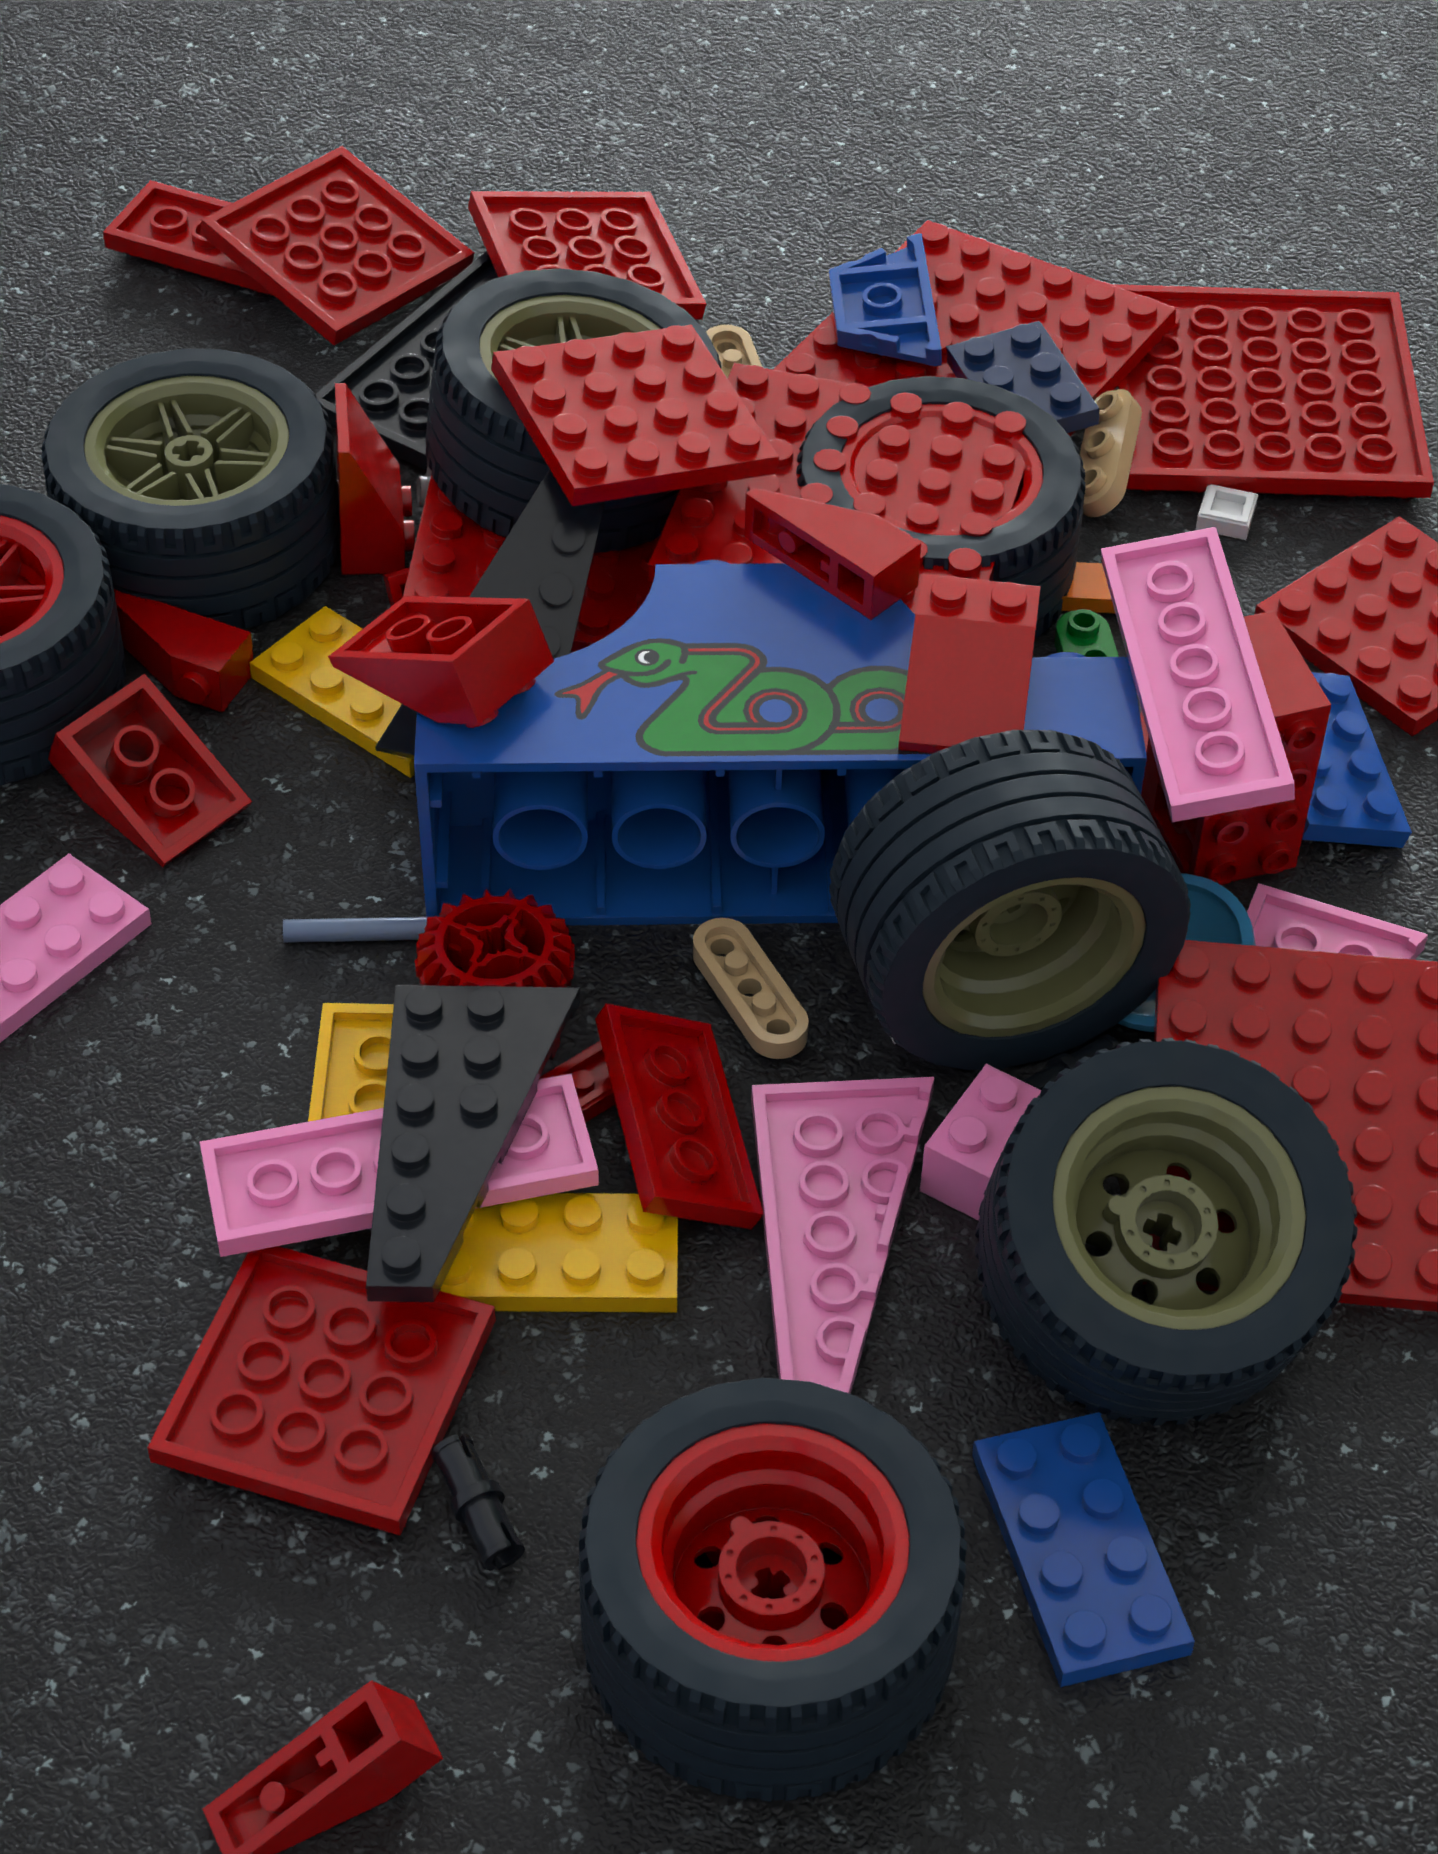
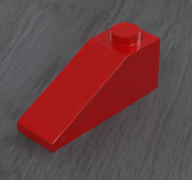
[744,488,921,620]
[114,589,253,713]
[202,1680,443,1854]

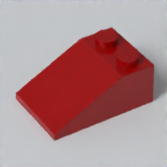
[335,383,415,575]
[898,573,1041,754]
[328,596,554,728]
[48,673,252,867]

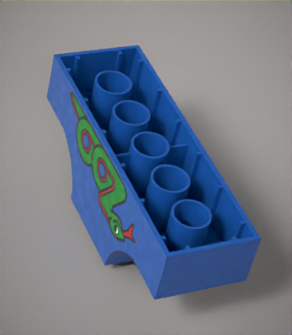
[414,560,1147,925]

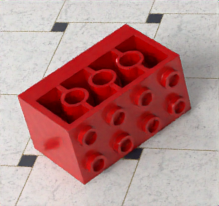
[1141,611,1331,885]

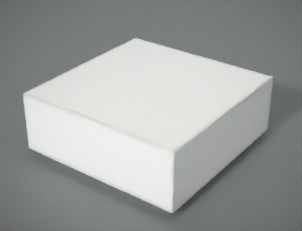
[1196,484,1258,540]

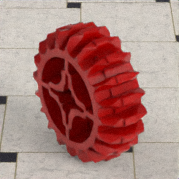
[415,888,575,987]

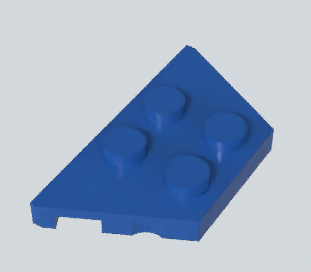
[829,233,942,366]

